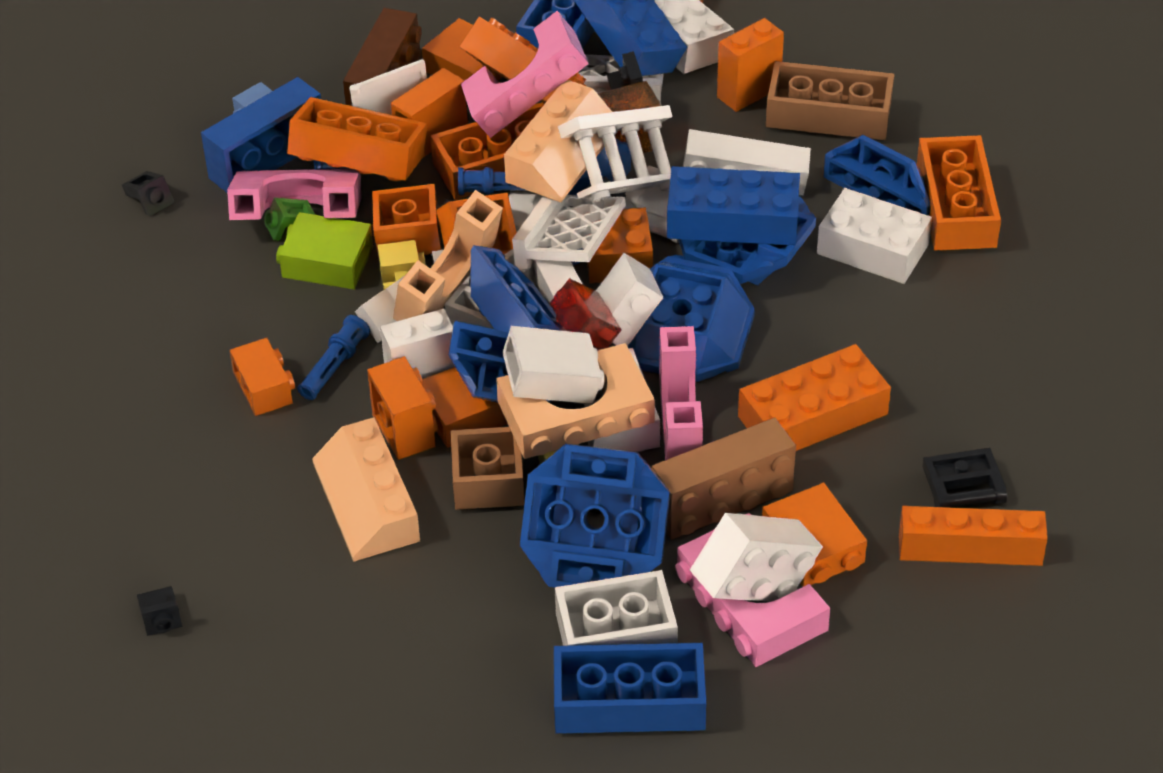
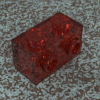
[550,278,622,351]

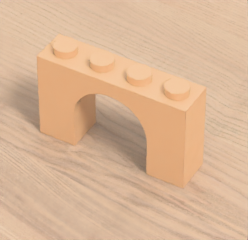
[393,190,503,321]
[496,343,655,459]

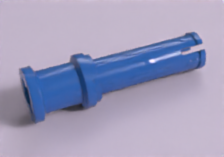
[458,167,525,195]
[297,315,370,400]

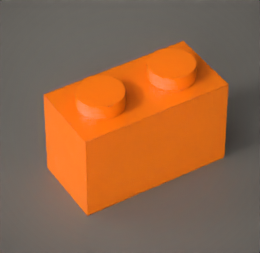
[230,338,295,416]

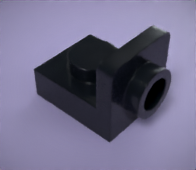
[607,51,644,102]
[122,171,174,216]
[137,586,183,636]

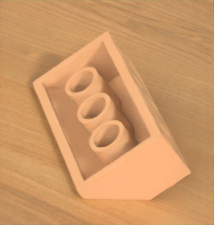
[504,80,612,202]
[312,417,420,562]

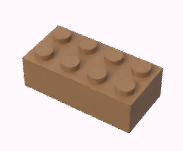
[766,61,894,140]
[652,418,796,540]

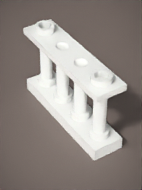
[558,105,672,202]

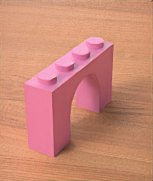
[461,11,589,138]
[227,169,362,220]
[659,326,703,460]
[675,513,830,667]

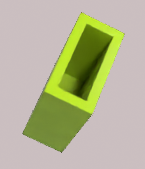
[276,212,373,290]

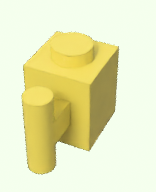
[378,240,426,290]

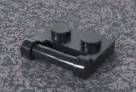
[922,447,1007,508]

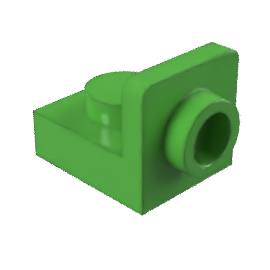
[264,198,315,240]

